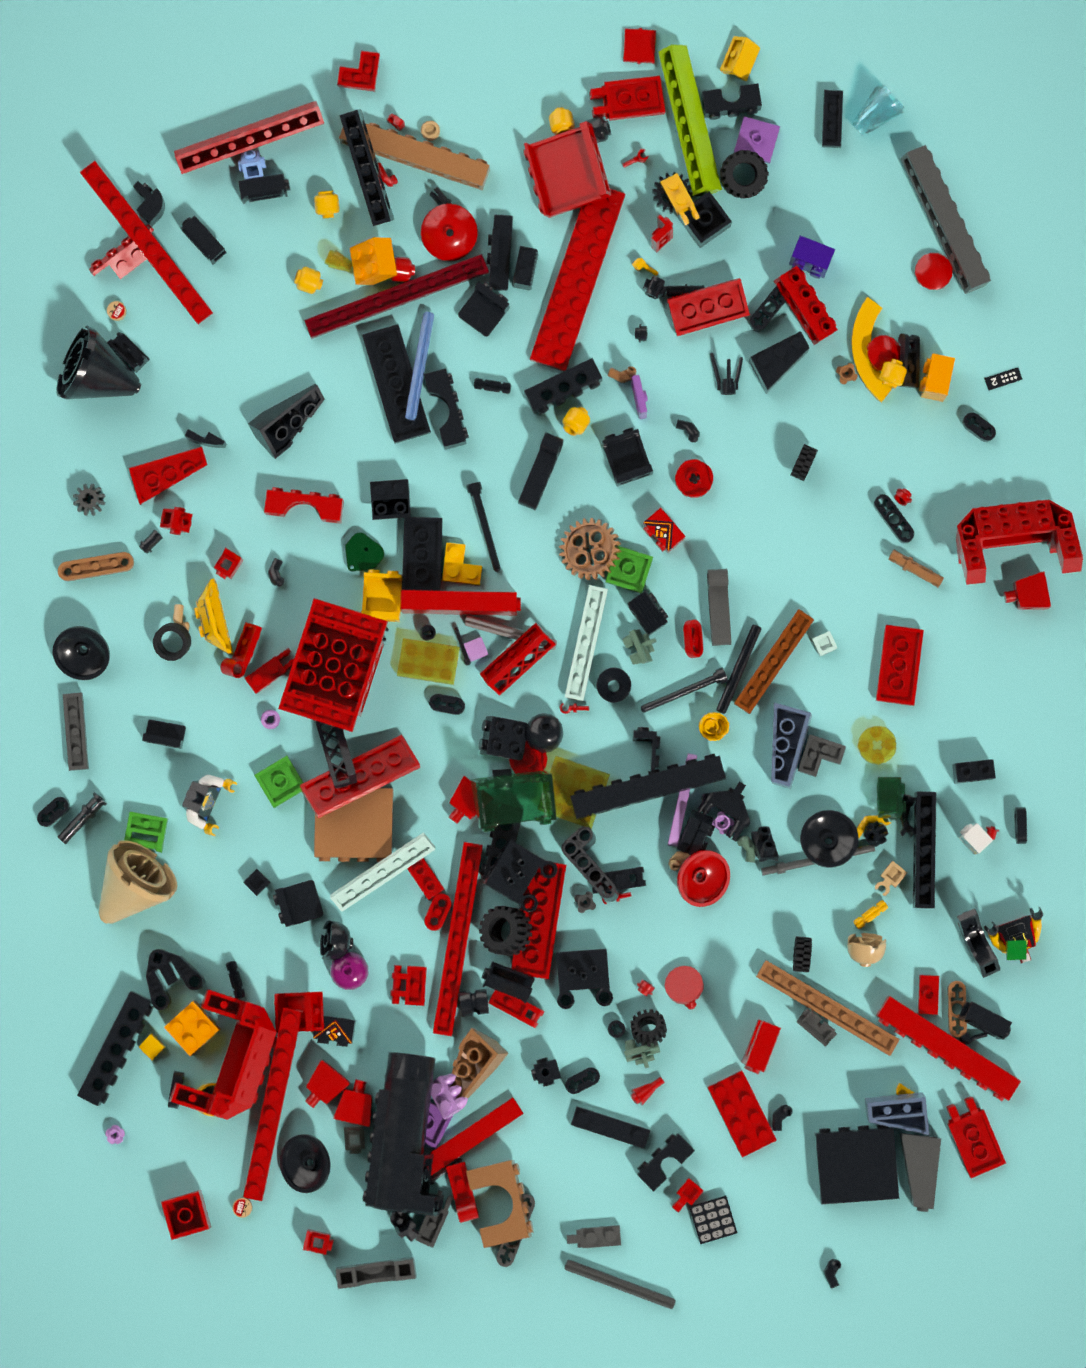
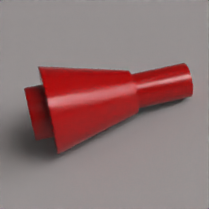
[630,1077,665,1106]

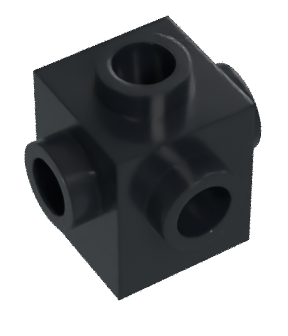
[531,1057,561,1087]

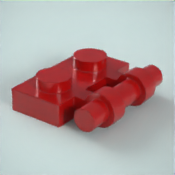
[390,965,427,1006]

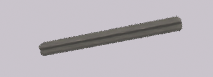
[564,1260,676,1309]

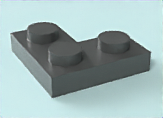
[798,734,846,777]

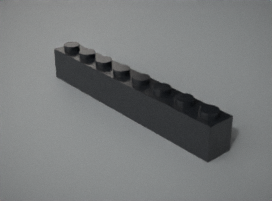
[570,754,726,820]

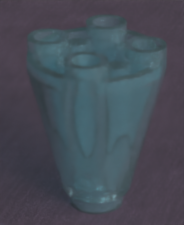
[852,85,905,136]

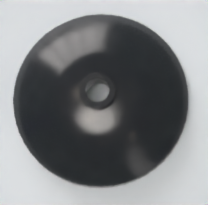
[53,626,110,680]
[800,810,859,868]
[280,1134,331,1193]

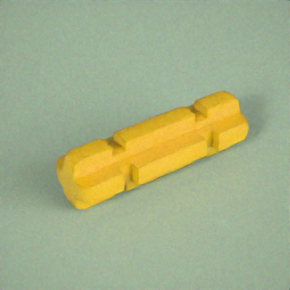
[853,900,888,929]

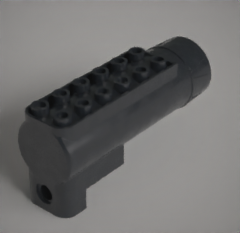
[363,1052,444,1216]

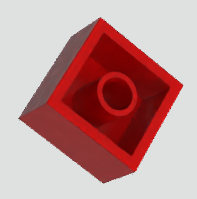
[161,1190,211,1240]

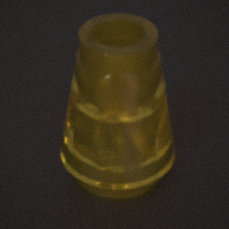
[324,250,352,272]

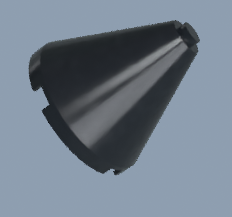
[56,325,141,400]

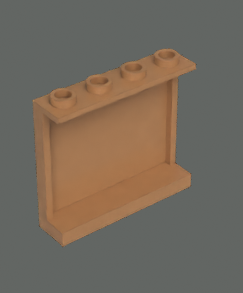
[314,788,394,862]

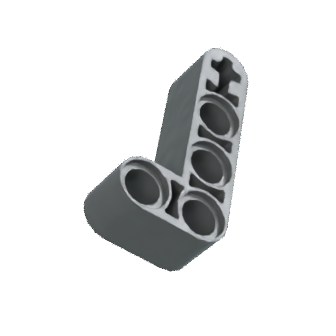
[707,568,731,646]

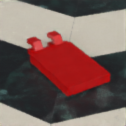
[589,76,665,121]
[946,1096,1006,1178]

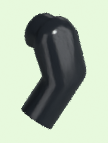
[268,558,284,587]
[772,1105,793,1131]
[824,1259,841,1289]

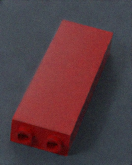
[401,590,521,616]

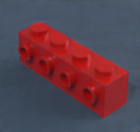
[773,266,838,345]

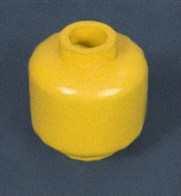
[549,107,575,135]
[314,191,340,219]
[294,267,323,294]
[879,359,907,389]
[562,407,590,436]

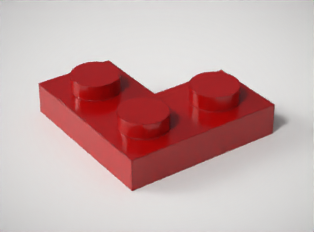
[337,51,380,92]

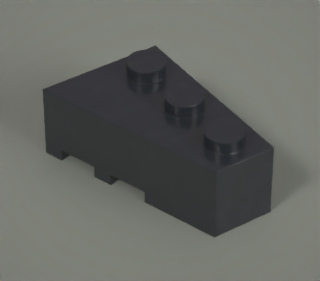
[749,331,810,394]

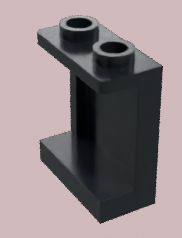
[602,428,653,486]

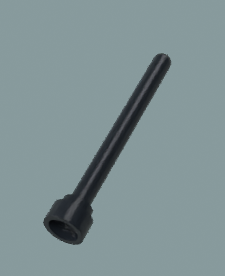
[466,482,501,572]
[640,667,728,713]

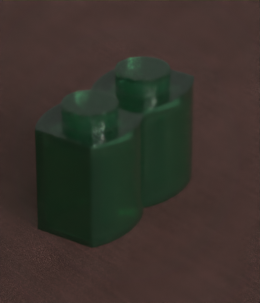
[877,777,906,818]

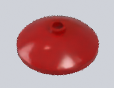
[421,204,478,261]
[677,850,730,907]

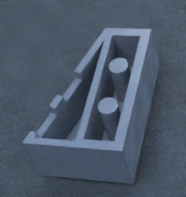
[865,1092,929,1135]

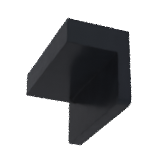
[142,720,186,749]

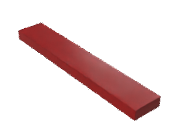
[430,1097,524,1175]

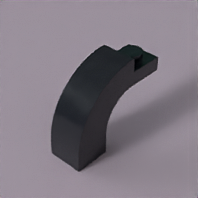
[957,908,1001,978]

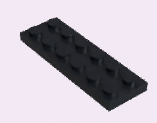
[362,324,431,444]

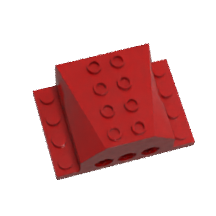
[278,598,388,732]

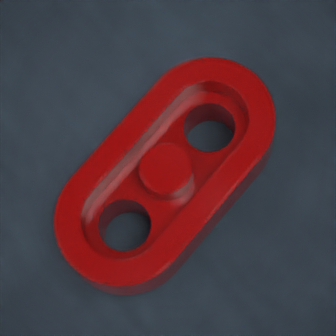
[683,619,703,658]
[424,893,452,931]

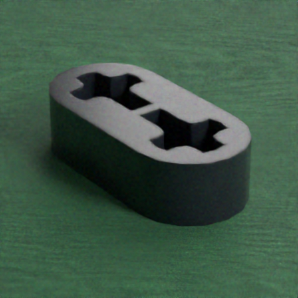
[962,413,996,442]
[429,694,465,715]
[37,797,70,827]
[1014,807,1027,844]
[565,1067,600,1094]
[168,1071,184,1109]

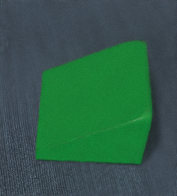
[1006,940,1027,960]

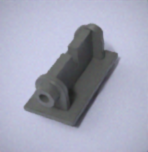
[796,1008,837,1047]

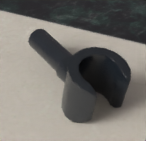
[959,1032,987,1045]

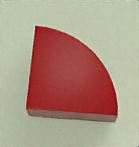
[386,114,405,131]

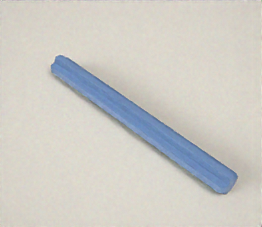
[405,312,434,420]

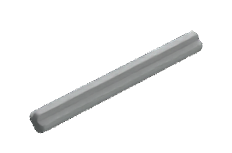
[464,615,557,650]

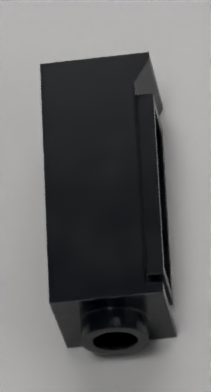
[238,174,290,204]
[181,216,227,265]
[481,961,535,1003]
[958,1001,1012,1040]

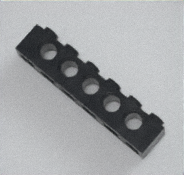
[339,109,394,226]
[913,791,936,909]
[77,991,154,1106]

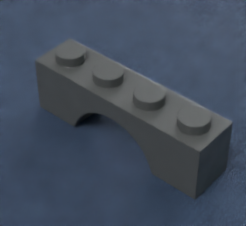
[335,1257,417,1289]

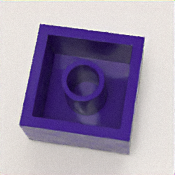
[789,235,835,279]

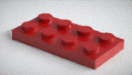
[667,278,750,336]
[875,625,924,706]
[707,1070,777,1158]

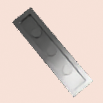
[63,692,89,771]

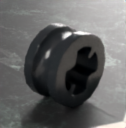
[608,1020,625,1038]

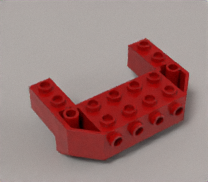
[956,500,1083,585]
[169,989,277,1120]

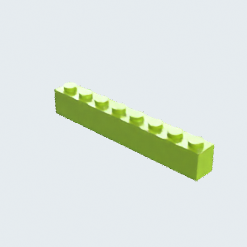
[658,45,722,196]

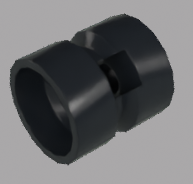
[459,989,489,1017]

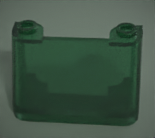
[471,771,557,832]

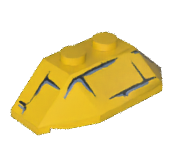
[194,578,233,655]

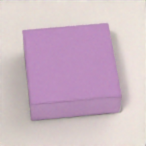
[464,637,489,662]

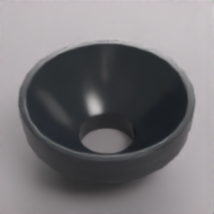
[596,668,631,703]

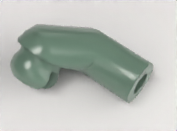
[737,836,755,863]

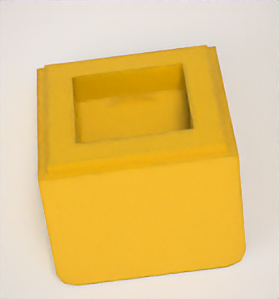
[139,1033,166,1061]

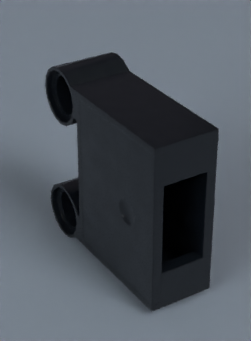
[483,840,558,912]
[556,949,613,1009]

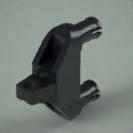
[696,781,750,842]

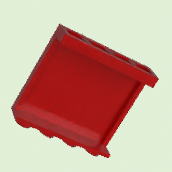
[523,121,612,218]

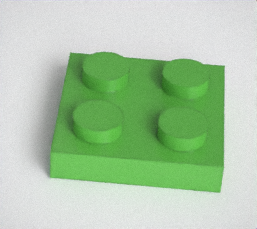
[605,546,653,594]
[254,756,304,808]

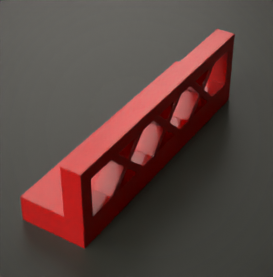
[480,623,556,696]

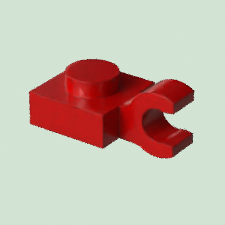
[672,1178,704,1212]

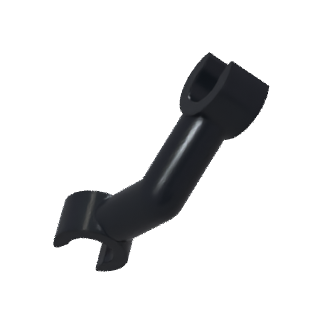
[900,794,915,838]

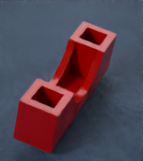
[264,487,344,524]

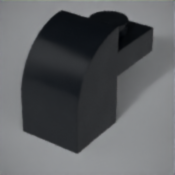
[133,181,165,226]

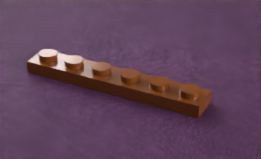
[734,609,814,714]

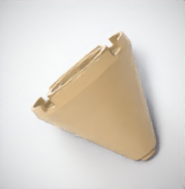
[98,840,177,924]

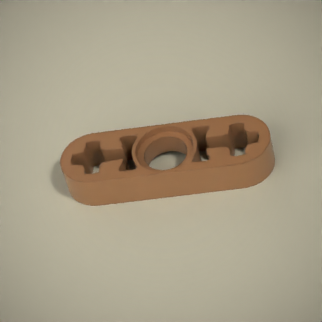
[947,981,967,1037]

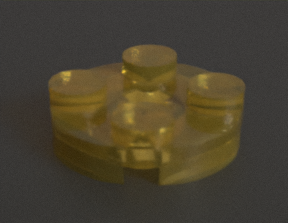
[857,726,896,765]

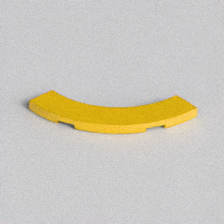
[851,297,892,403]

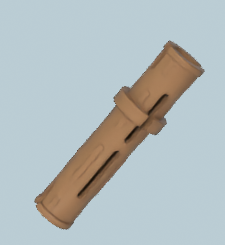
[888,549,944,588]

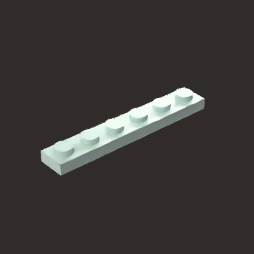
[565,585,608,701]
[330,832,435,912]

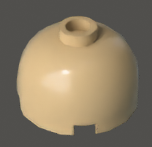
[847,933,887,967]

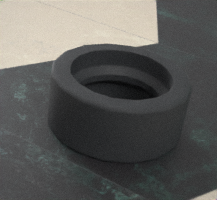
[153,623,191,661]

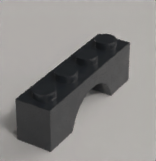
[424,368,469,450]

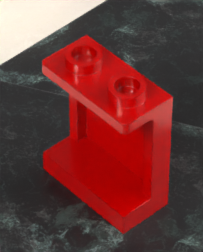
[274,991,324,1033]

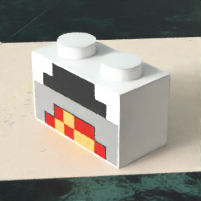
[959,823,993,855]

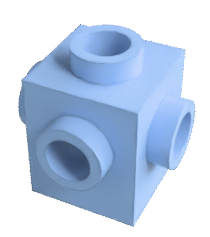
[238,150,266,180]

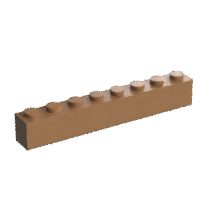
[339,123,490,191]

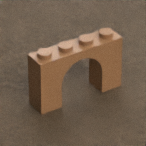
[466,1160,534,1248]

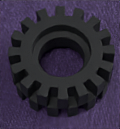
[790,444,818,481]
[793,936,812,973]
[630,1009,667,1047]

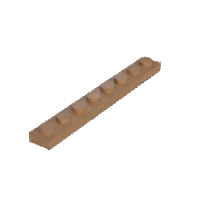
[756,960,900,1056]

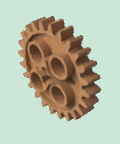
[559,518,621,580]

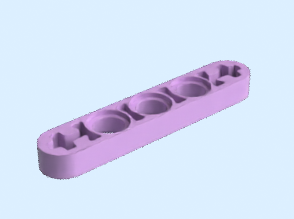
[668,753,697,847]

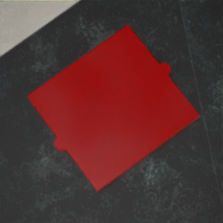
[623,28,656,65]

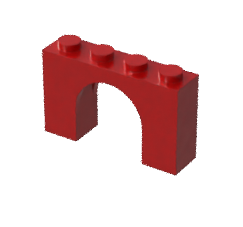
[741,1019,781,1074]

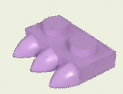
[431,1074,468,1119]

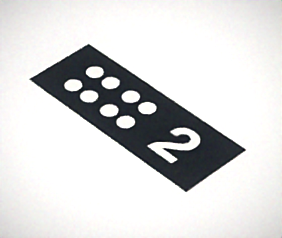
[984,367,1023,391]

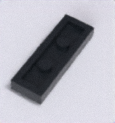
[822,90,843,148]

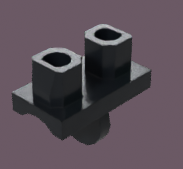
[751,826,779,862]
[390,1211,420,1242]

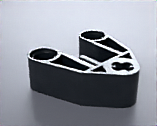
[146,949,205,1010]

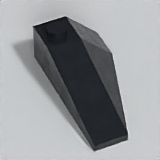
[248,384,325,459]

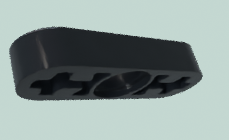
[749,286,786,331]
[874,494,914,543]

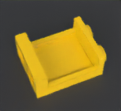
[361,570,402,622]

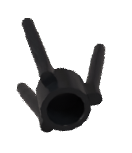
[710,353,743,395]

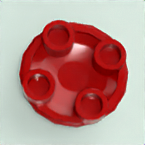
[915,253,953,290]
[867,335,900,371]

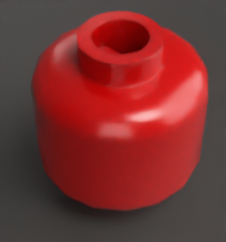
[390,257,415,282]

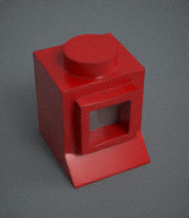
[213,548,243,580]
[303,1229,334,1255]

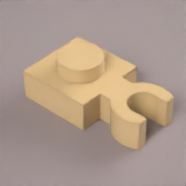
[874,861,908,896]

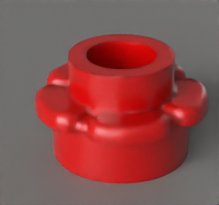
[894,488,912,506]
[637,979,655,996]

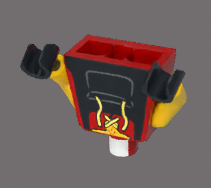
[984,906,1043,963]

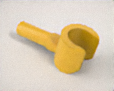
[632,258,659,276]

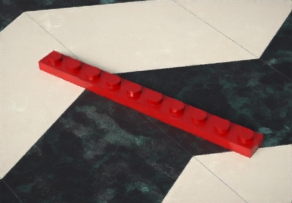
[80,161,213,325]
[433,842,483,1036]
[243,1007,303,1201]

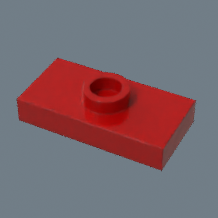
[918,975,939,1015]

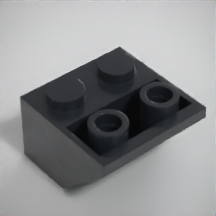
[370,479,411,520]

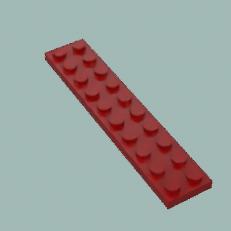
[530,189,626,372]

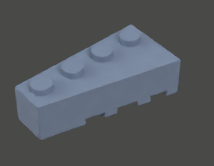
[771,703,812,789]

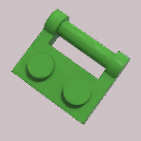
[124,812,168,853]

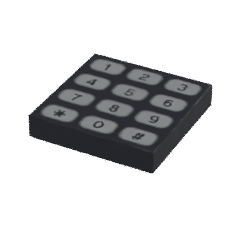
[689,1195,738,1245]

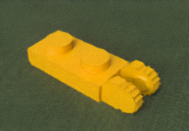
[661,173,700,225]

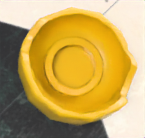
[698,712,729,741]

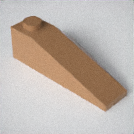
[450,1028,508,1098]

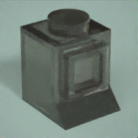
[344,1125,366,1154]

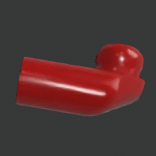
[378,163,398,187]

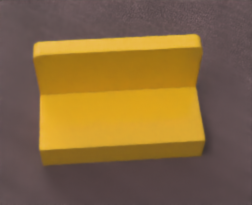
[720,36,760,81]

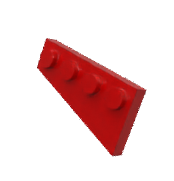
[129,447,208,505]

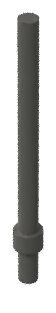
[761,844,875,876]

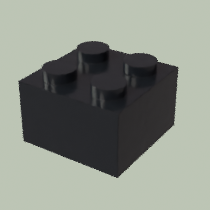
[678,191,732,248]

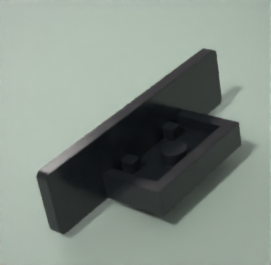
[487,215,513,291]

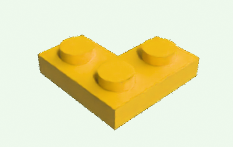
[442,542,482,585]

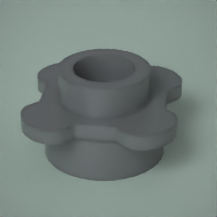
[575,891,596,913]

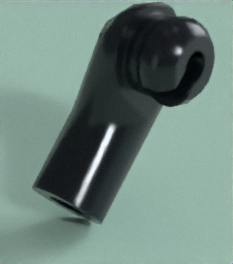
[676,419,700,443]

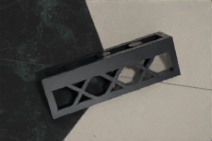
[315,721,357,789]

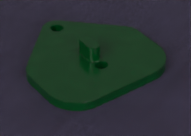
[345,532,384,572]

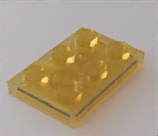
[397,638,460,685]

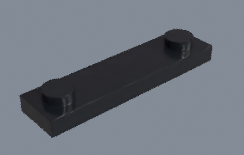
[571,1106,650,1149]

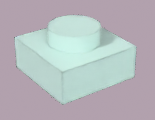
[812,631,837,656]

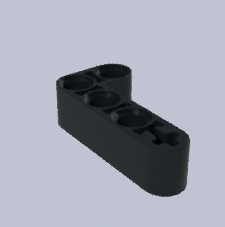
[518,432,564,511]
[561,827,619,902]

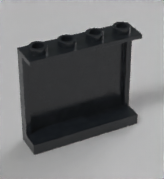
[814,1124,899,1204]

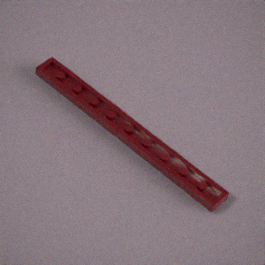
[304,254,489,339]

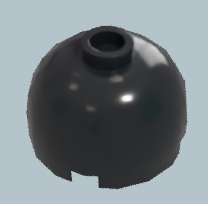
[525,713,564,753]
[320,920,353,960]

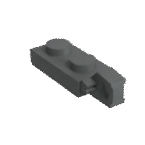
[567,1225,621,1248]

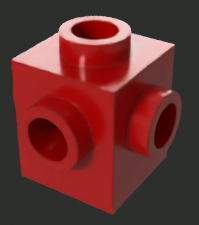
[160,507,193,535]

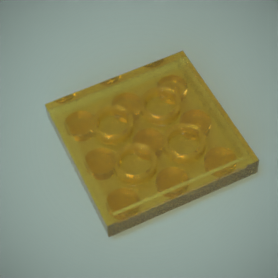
[537,756,610,829]

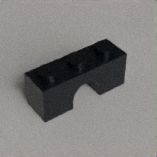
[701,83,762,120]
[637,1133,695,1192]

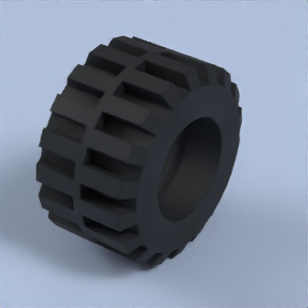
[720,150,769,198]
[479,906,532,956]

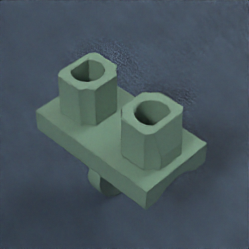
[623,629,657,665]
[624,1040,660,1069]

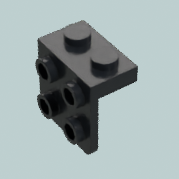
[458,282,510,337]
[478,716,527,760]
[632,727,660,771]
[273,880,324,927]

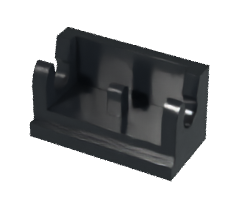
[107,332,150,373]

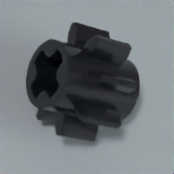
[643,276,667,300]
[864,821,889,847]

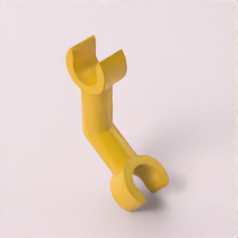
[856,812,891,839]

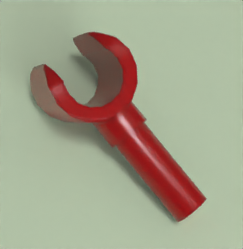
[623,149,649,168]

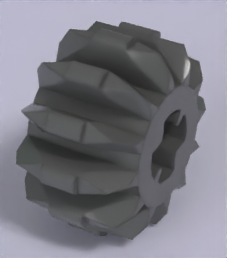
[73,484,106,516]

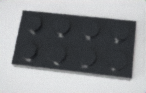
[402,517,443,591]

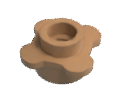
[836,363,858,384]

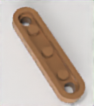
[58,552,134,581]

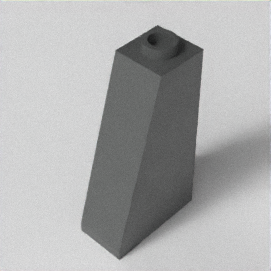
[900,1133,941,1212]

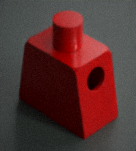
[1004,571,1051,610]
[449,776,493,824]
[305,1059,351,1108]
[333,1079,372,1127]

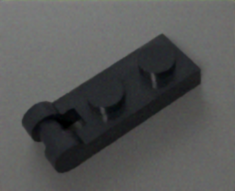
[898,333,920,388]
[592,867,646,894]

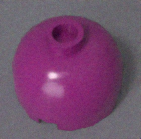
[330,952,369,990]

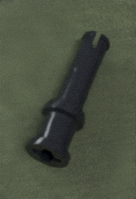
[57,792,107,844]

